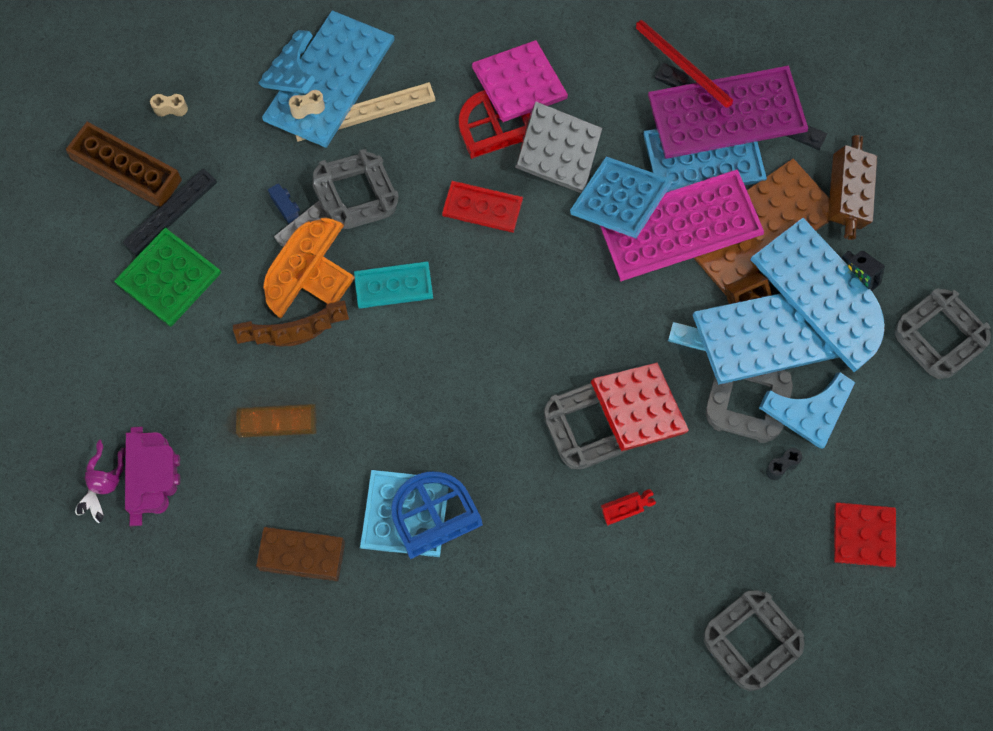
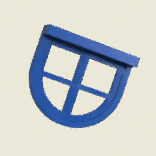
[391,472,483,559]

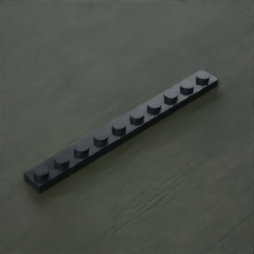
[655,63,828,151]

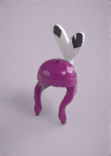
[75,440,125,523]

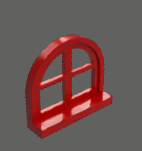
[459,90,531,159]

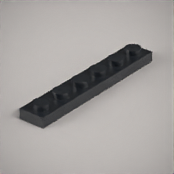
[123,168,217,257]

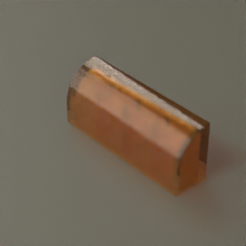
[236,404,317,438]

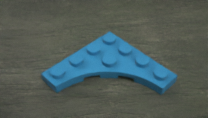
[259,30,315,94]
[759,372,855,448]

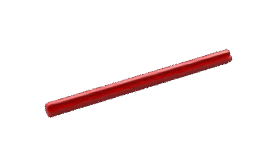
[636,20,733,108]

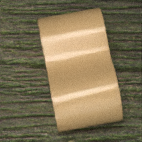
[289,90,325,119]
[150,94,188,117]

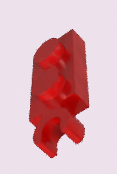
[601,489,656,525]

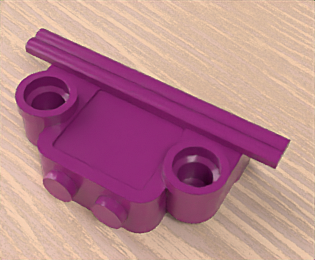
[125,427,180,526]

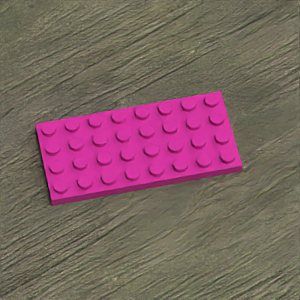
[600,169,764,281]

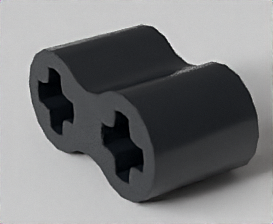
[766,448,802,480]

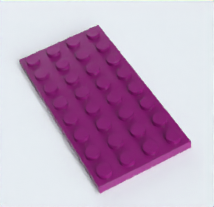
[648,66,808,159]

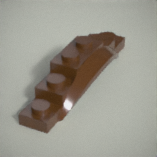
[233,300,349,347]

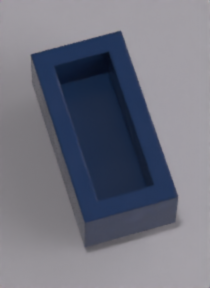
[268,183,300,224]

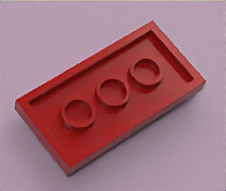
[442,181,523,233]

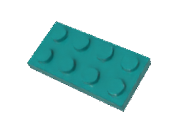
[354,262,433,309]

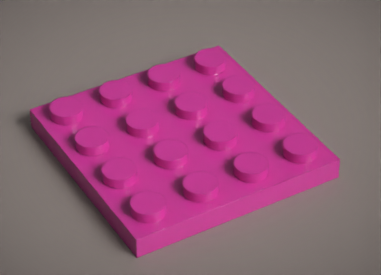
[472,40,568,122]

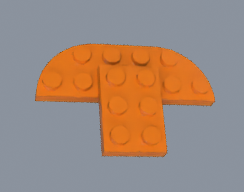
[264,218,355,318]

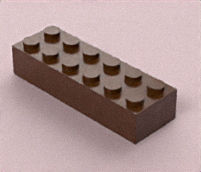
[66,122,182,208]

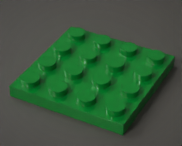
[114,228,221,327]

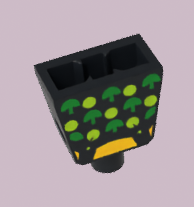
[842,251,885,291]

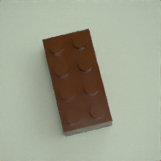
[256,527,345,581]

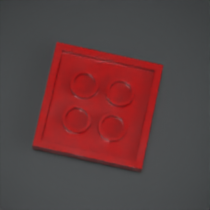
[834,503,896,567]

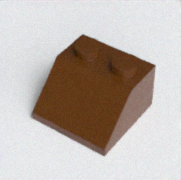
[724,272,772,304]

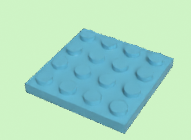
[360,470,449,557]

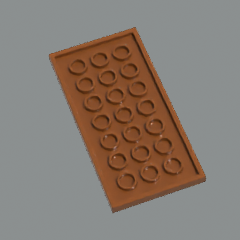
[694,159,830,295]

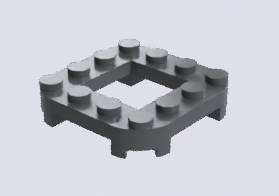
[312,149,398,229]
[894,288,991,380]
[705,370,793,443]
[544,384,628,469]
[703,590,804,691]

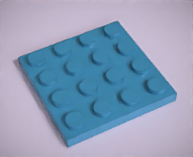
[570,157,671,238]

